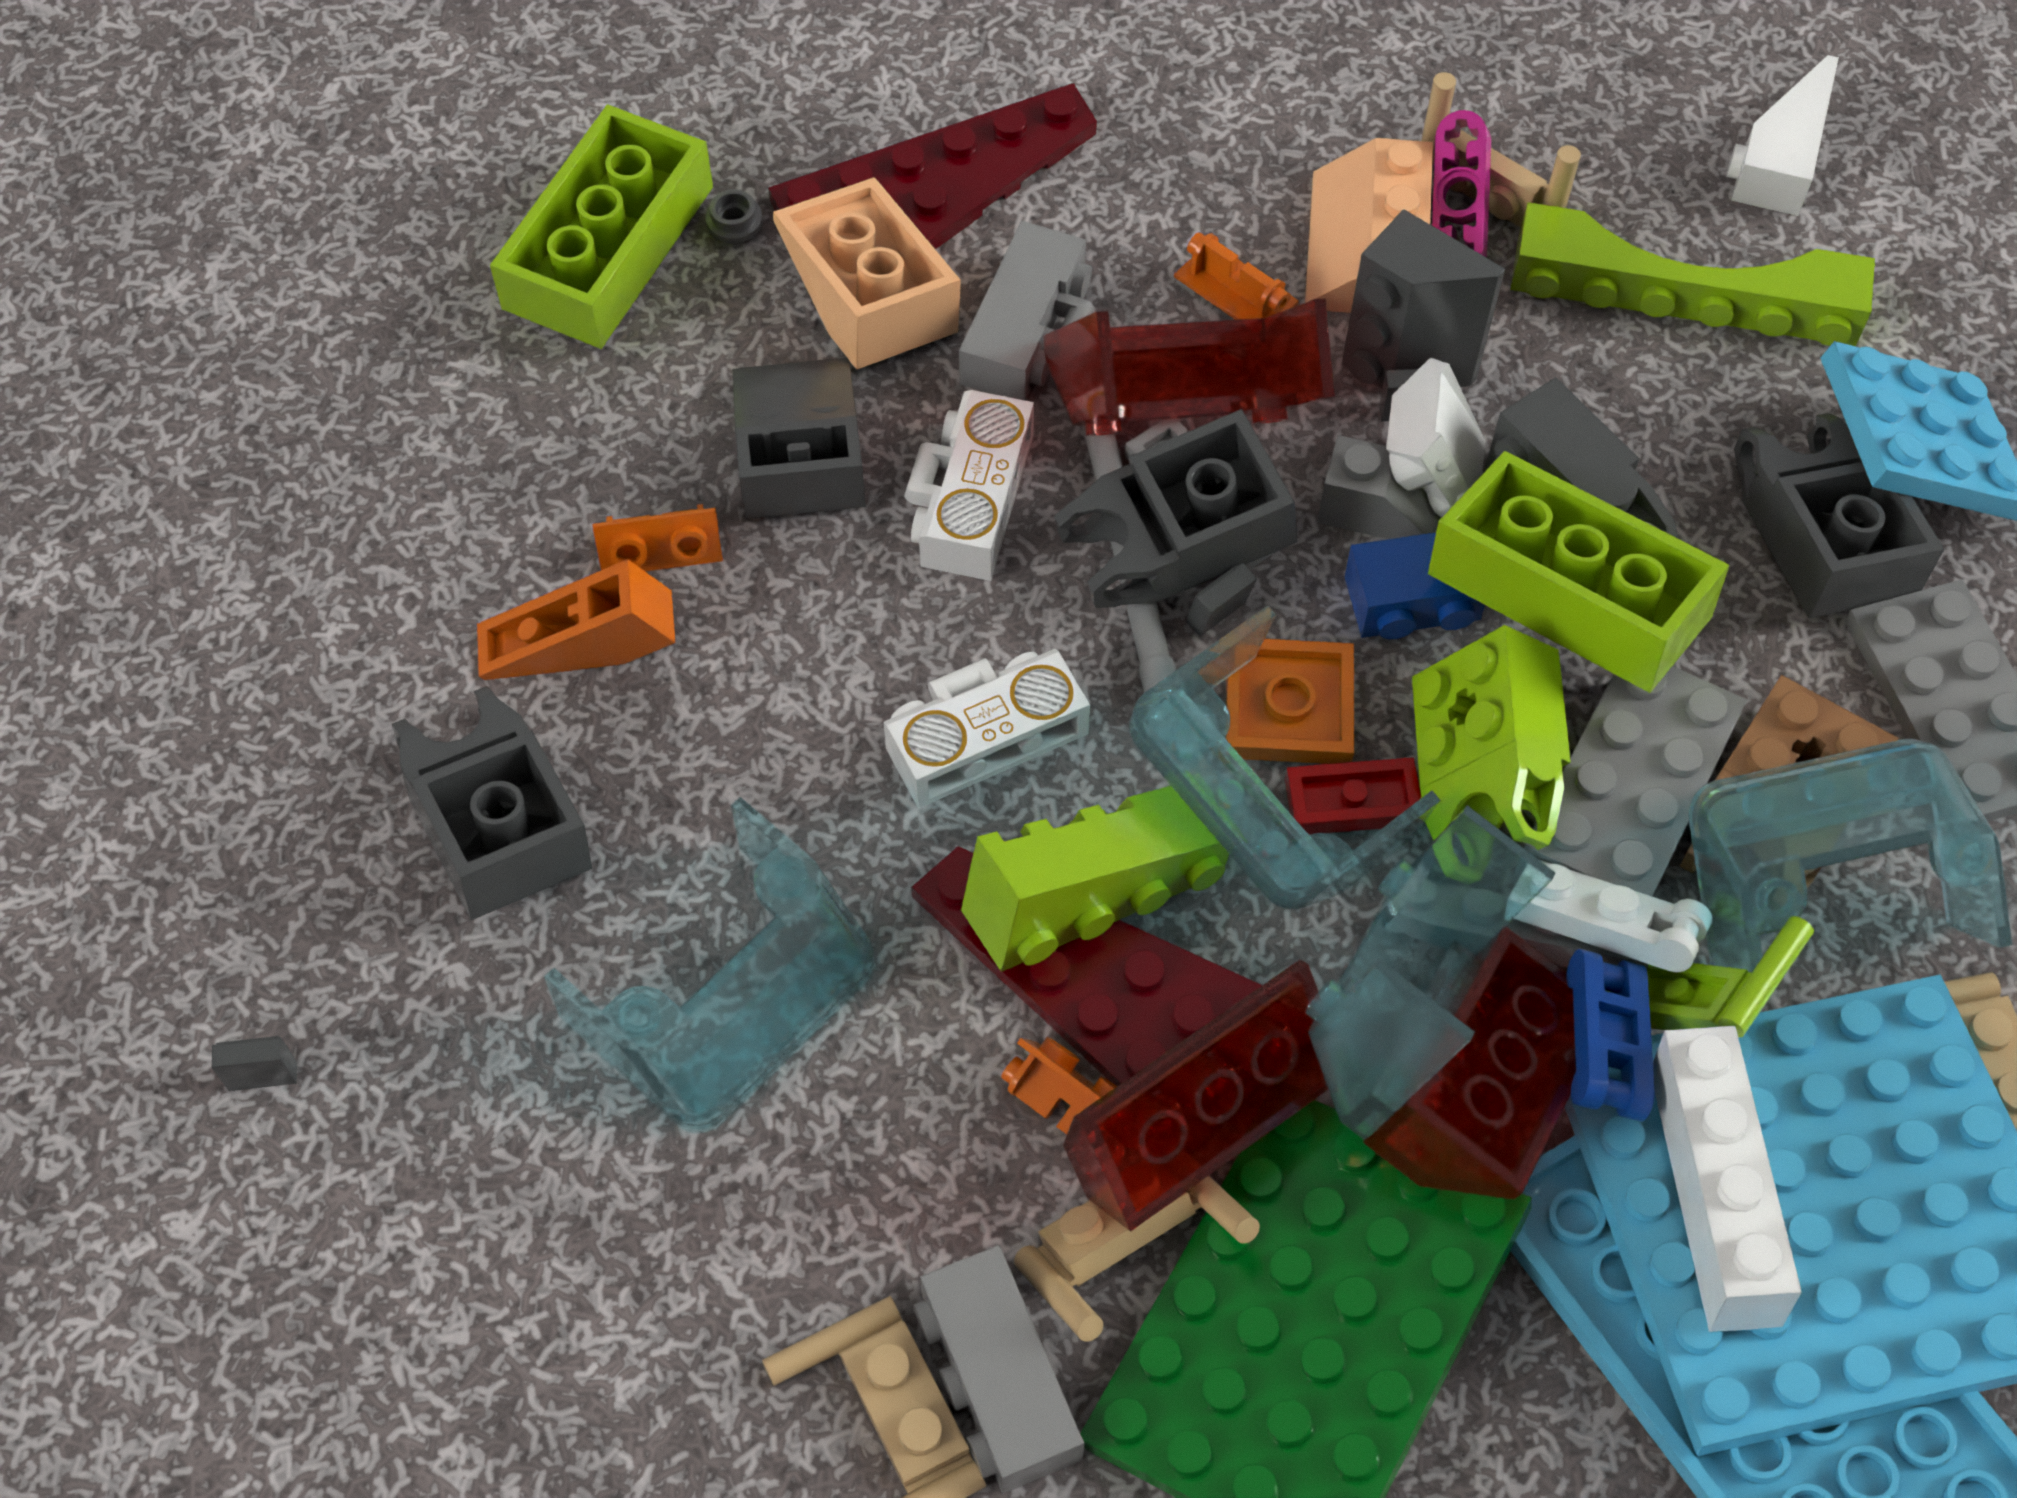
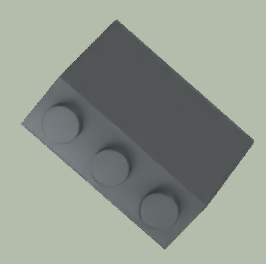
[1342,209,1505,389]

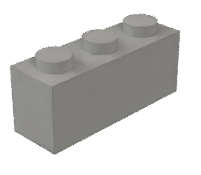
[913,1245,1084,1494]

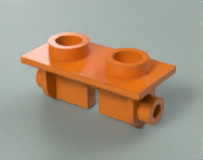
[1174,232,1299,338]
[592,504,723,572]
[1001,1037,1143,1159]

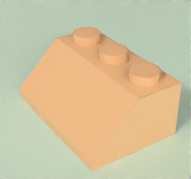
[1304,138,1433,313]

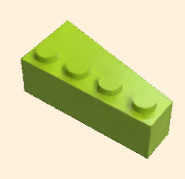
[961,780,1235,972]

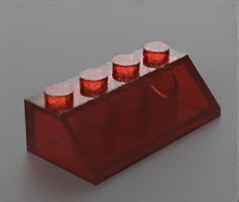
[1363,925,1576,1200]
[1063,960,1350,1232]

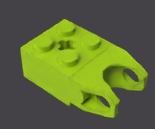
[1412,625,1571,882]

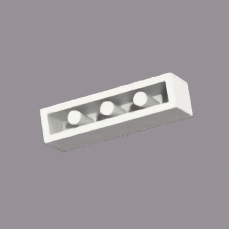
[1653,1026,1802,1332]

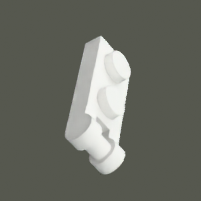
[1506,857,1712,972]

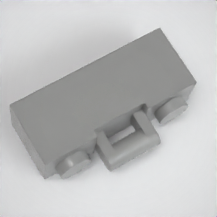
[959,220,1094,401]

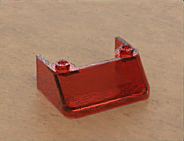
[1043,298,1335,436]

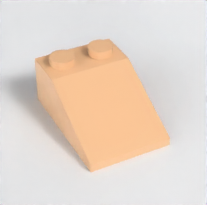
[773,177,961,370]

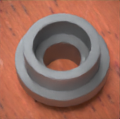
[706,189,763,244]

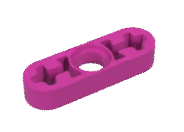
[1432,110,1491,258]

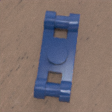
[1566,949,1655,1122]

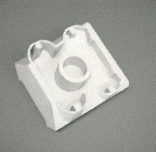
[1386,358,1485,518]

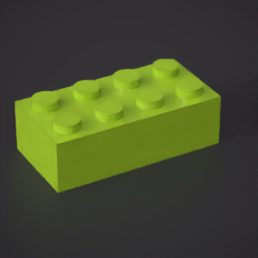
[490,104,713,349]
[1428,451,1730,693]

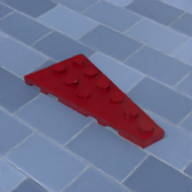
[768,83,1097,249]
[911,846,1335,1161]

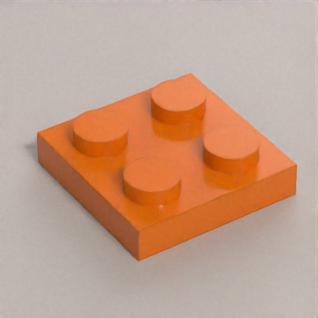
[1224,637,1354,764]

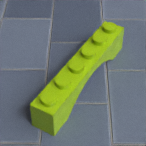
[1510,202,1875,346]

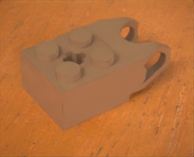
[1680,675,1899,920]

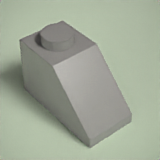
[1317,435,1441,539]

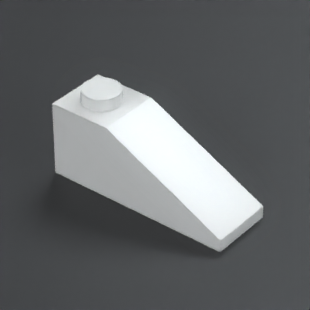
[1726,55,1839,216]

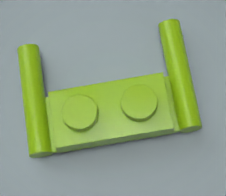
[1605,916,1814,1037]

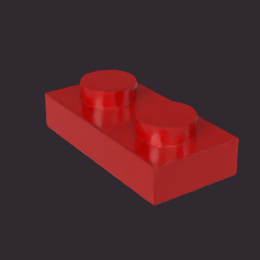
[1284,757,1423,836]

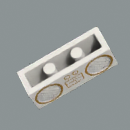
[904,390,1034,581]
[884,649,1090,809]

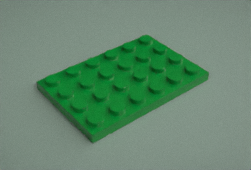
[1080,1084,1532,1498]

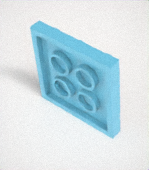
[1820,341,2017,521]

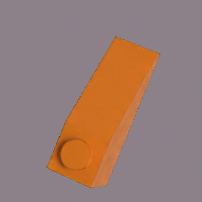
[477,559,676,680]

